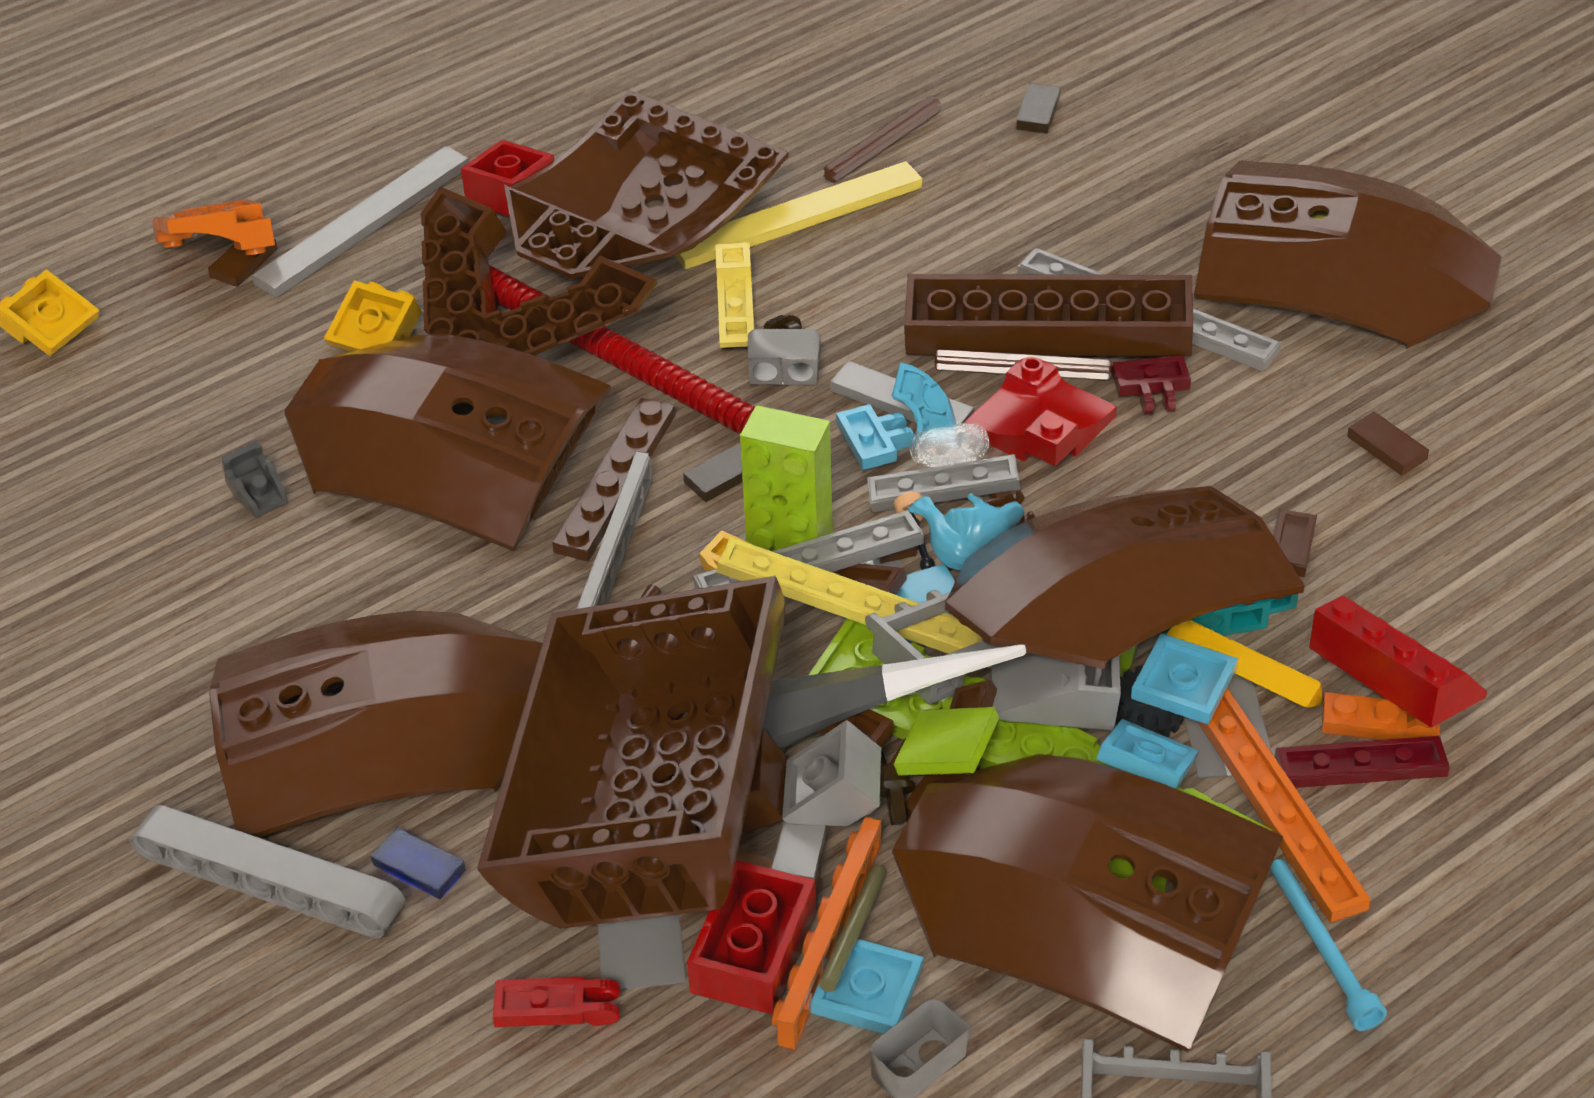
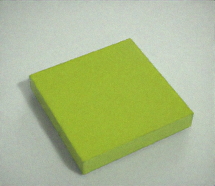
[894,707,999,775]

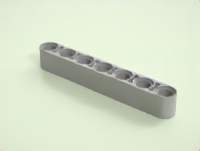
[129,805,405,938]

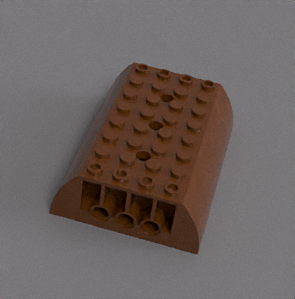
[477,576,785,929]

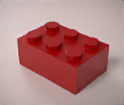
[687,860,816,1015]

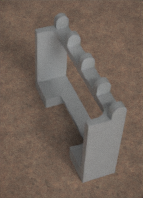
[865,590,1001,705]
[1081,1039,1272,1098]

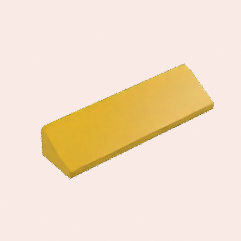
[1166,620,1323,708]

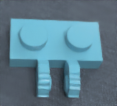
[836,404,916,470]

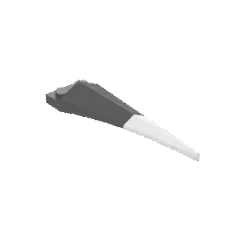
[763,645,1027,749]

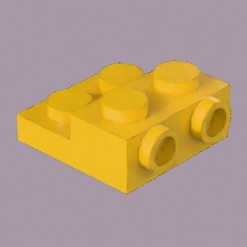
[0,269,99,357]
[324,280,422,352]

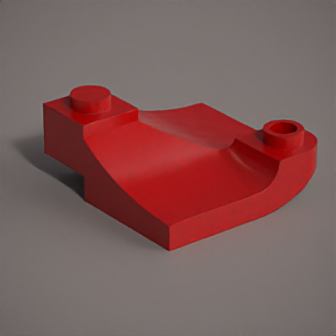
[964,357,1117,466]

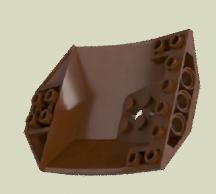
[504,90,789,279]
[1194,160,1501,349]
[284,334,611,551]
[944,486,1305,669]
[209,610,543,838]
[892,754,1283,1053]

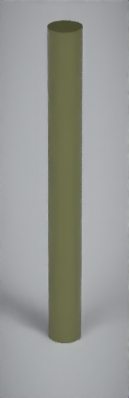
[819,864,887,992]

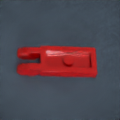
[493,977,620,1027]

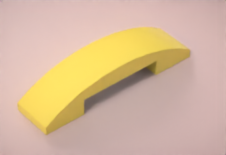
[715,242,754,348]

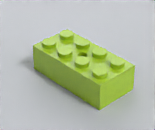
[740,405,833,551]

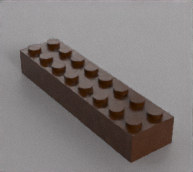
[904,274,1193,356]

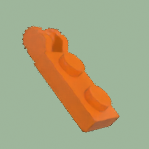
[1322,692,1440,740]

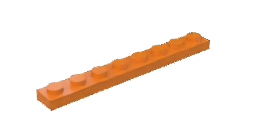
[1197,688,1371,923]

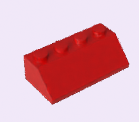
[1309,595,1487,728]

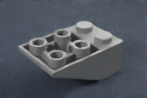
[991,652,1121,731]

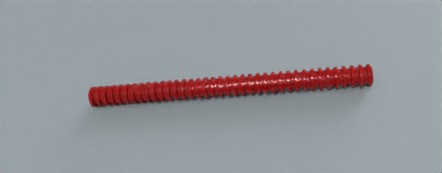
[489,265,755,435]

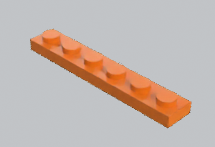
[772,817,881,1050]

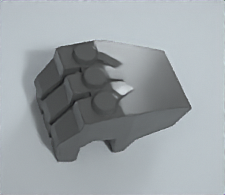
[222,441,288,518]

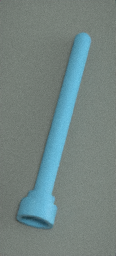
[1270,859,1387,1031]

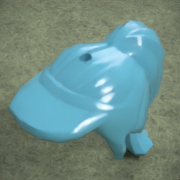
[908,493,1024,570]

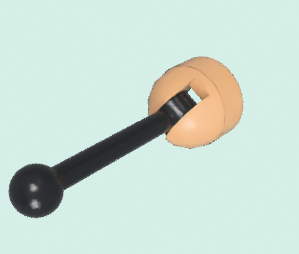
[894,492,935,570]

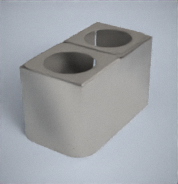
[748,329,821,385]
[871,999,971,1098]

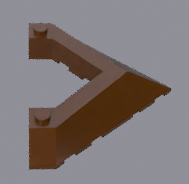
[421,186,657,356]

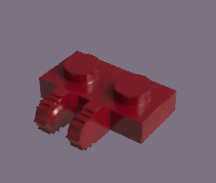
[1112,355,1191,415]

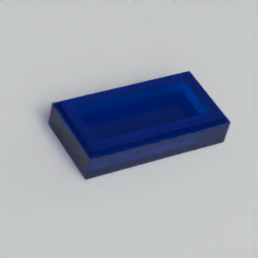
[371,828,466,899]

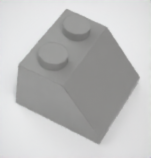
[782,720,881,826]

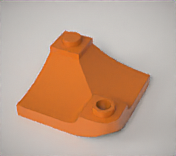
[152,199,275,255]

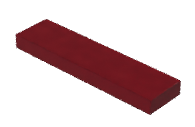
[1275,736,1450,788]

